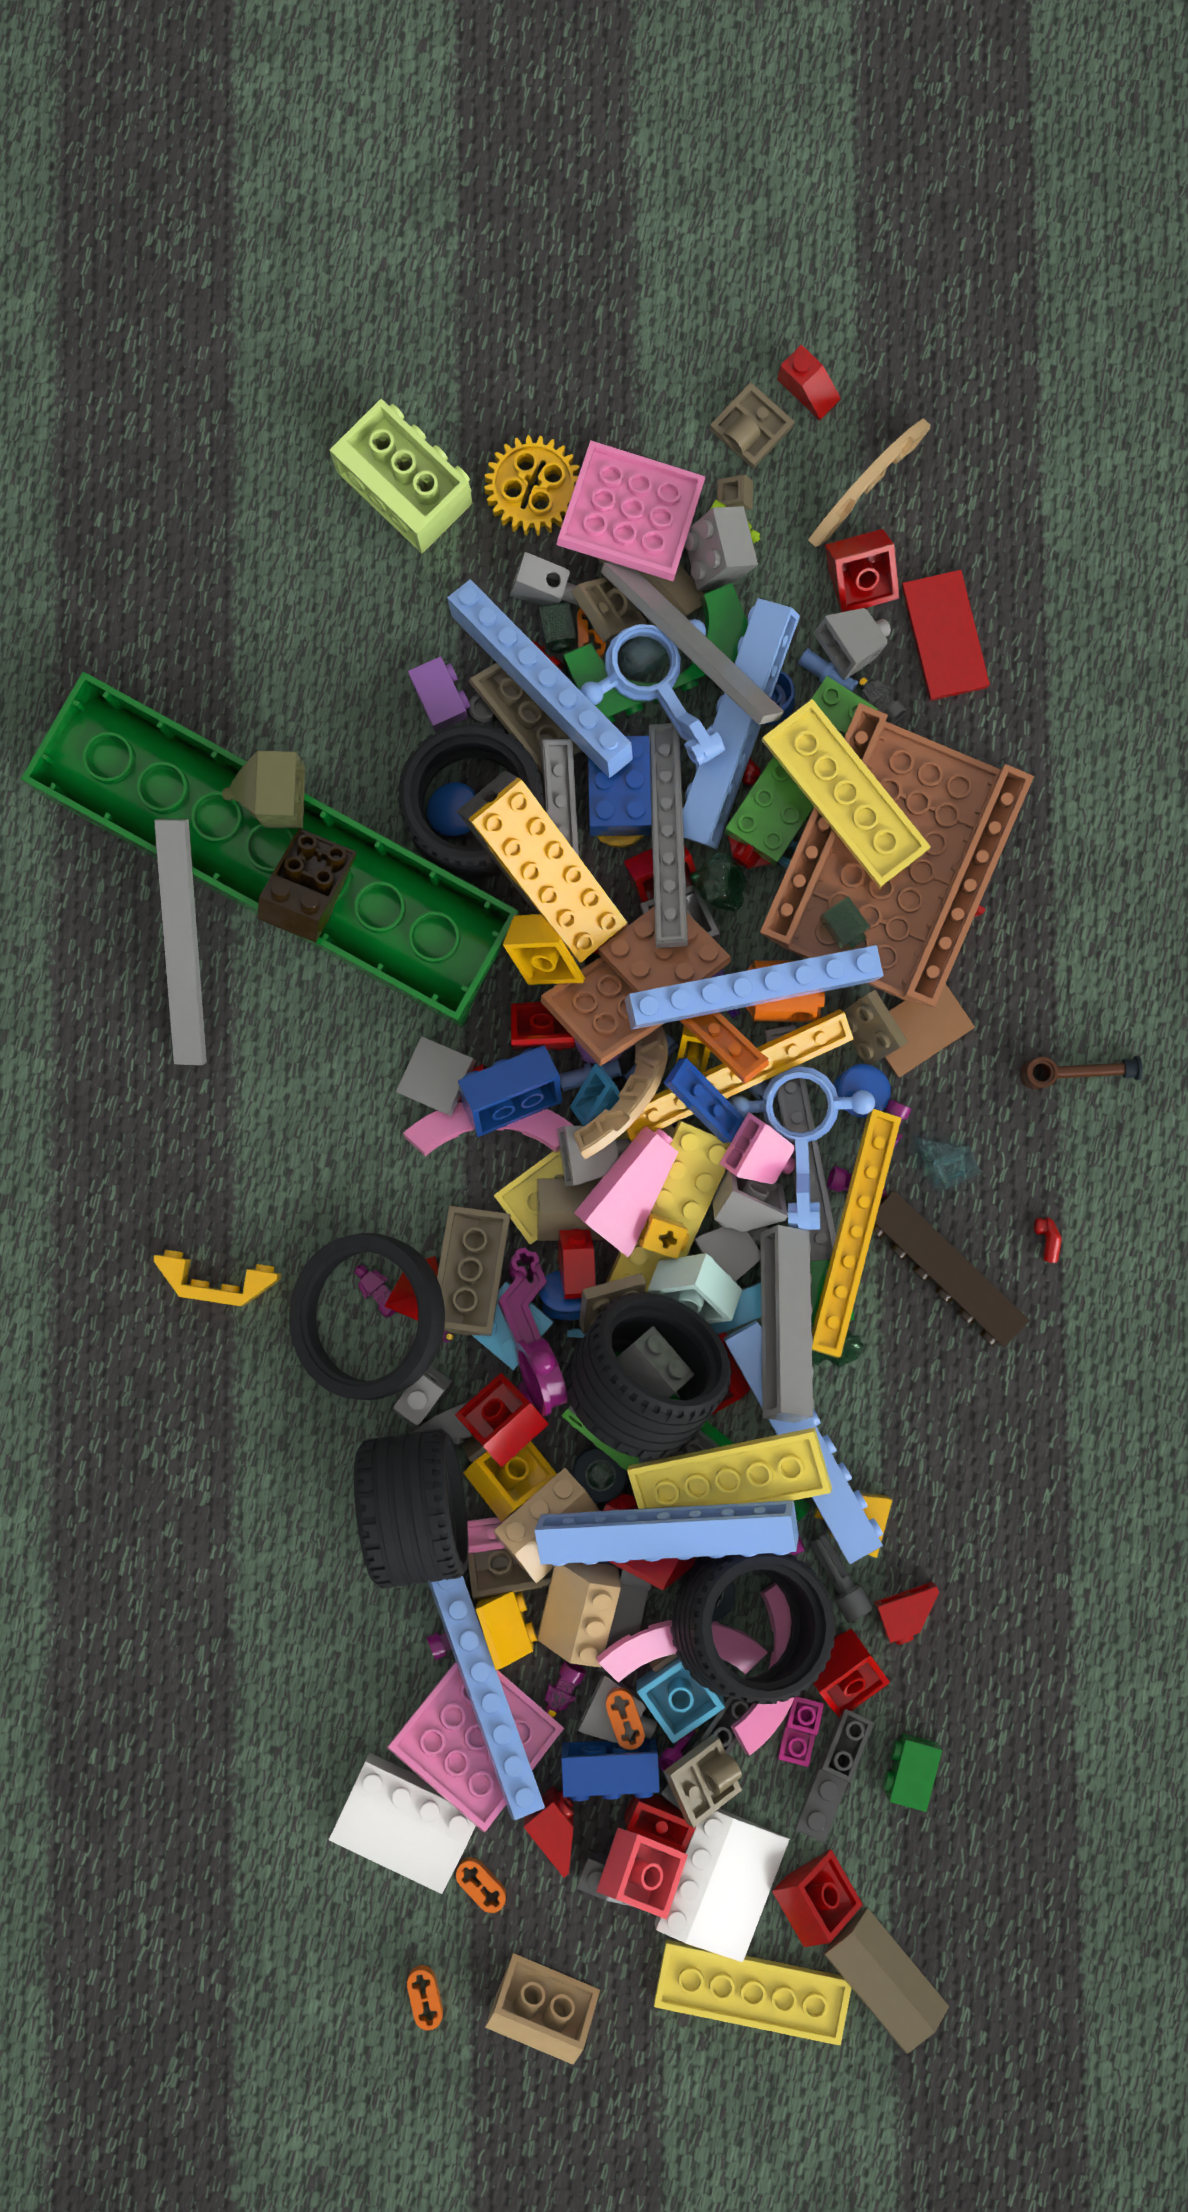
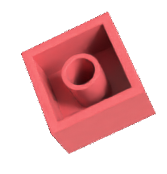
[596,1828,688,1919]

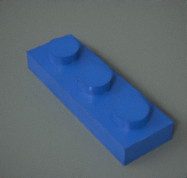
[664,1058,745,1143]

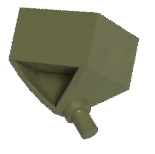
[222,751,306,829]

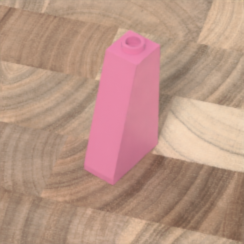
[574,1126,678,1257]

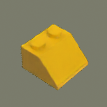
[503,914,585,985]
[463,1441,557,1522]
[476,1591,537,1670]

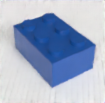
[588,736,651,836]
[458,1045,562,1137]
[561,1738,660,1801]

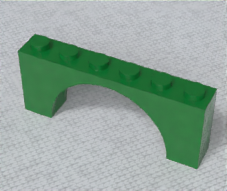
[562,583,748,723]

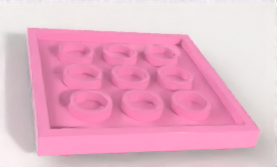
[557,440,706,581]
[387,1661,564,1832]

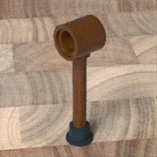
[1020,1056,1143,1090]

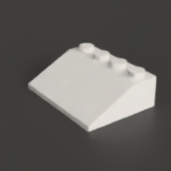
[329,1752,475,1894]
[654,1808,790,1962]

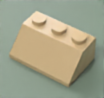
[494,1468,600,1584]
[537,1563,621,1668]
[485,1953,600,2064]

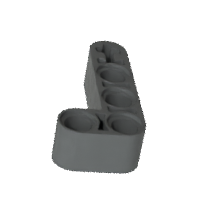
[598,1568,652,1678]

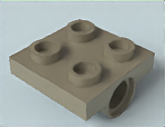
[709,382,795,469]
[571,577,647,643]
[843,990,908,1065]
[579,1273,646,1335]
[663,1734,742,1828]

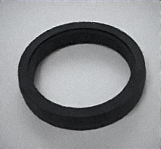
[289,1233,445,1400]

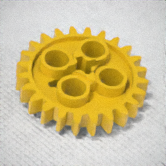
[484,435,579,536]

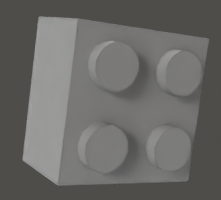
[685,506,758,591]

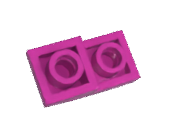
[777,1697,824,1767]

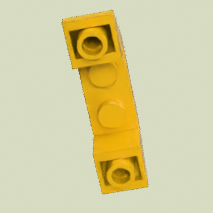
[154,1250,282,1306]

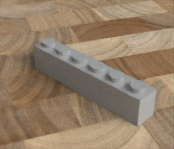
[760,1225,814,1423]

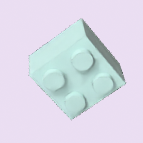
[647,1253,742,1324]

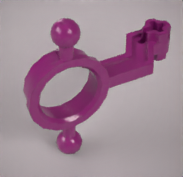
[498,1248,567,1416]

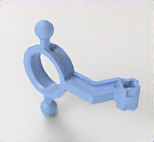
[580,619,725,767]
[729,1066,875,1230]

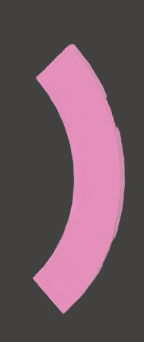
[403,1102,574,1157]
[730,1582,794,1756]
[596,1620,768,1683]

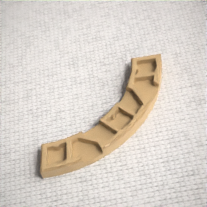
[808,418,931,547]
[573,1025,668,1159]

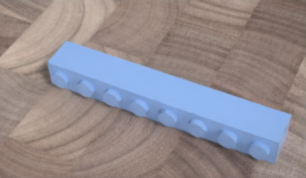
[447,579,633,778]
[683,598,800,850]
[625,945,883,1030]
[723,1320,883,1564]
[534,1500,799,1566]
[428,1576,545,1820]

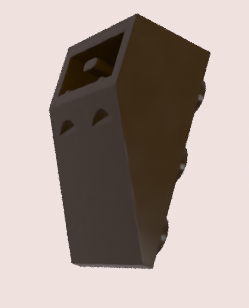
[258,828,357,943]

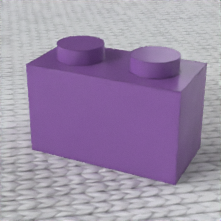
[408,656,470,733]

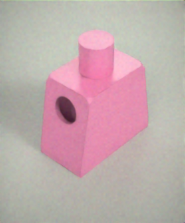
[719,1112,796,1184]

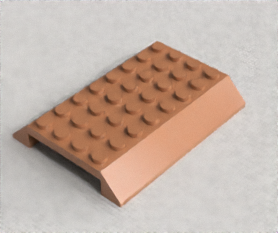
[760,703,1034,1008]

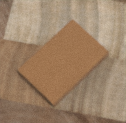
[884,983,975,1078]

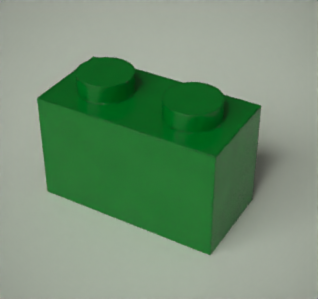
[883,1733,942,1812]

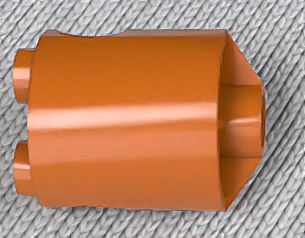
[745,960,825,1022]

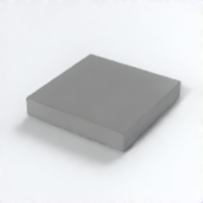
[396,1036,477,1116]

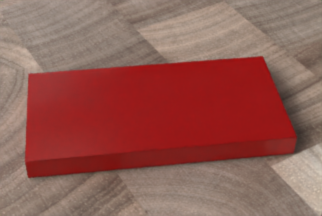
[901,570,990,701]

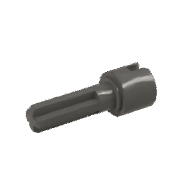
[811,1534,873,1623]

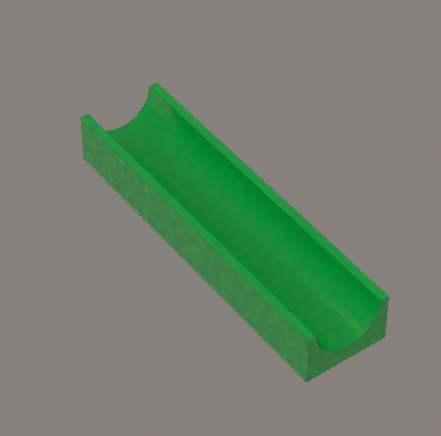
[21,671,520,1028]

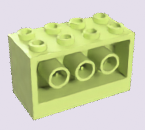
[329,399,472,554]

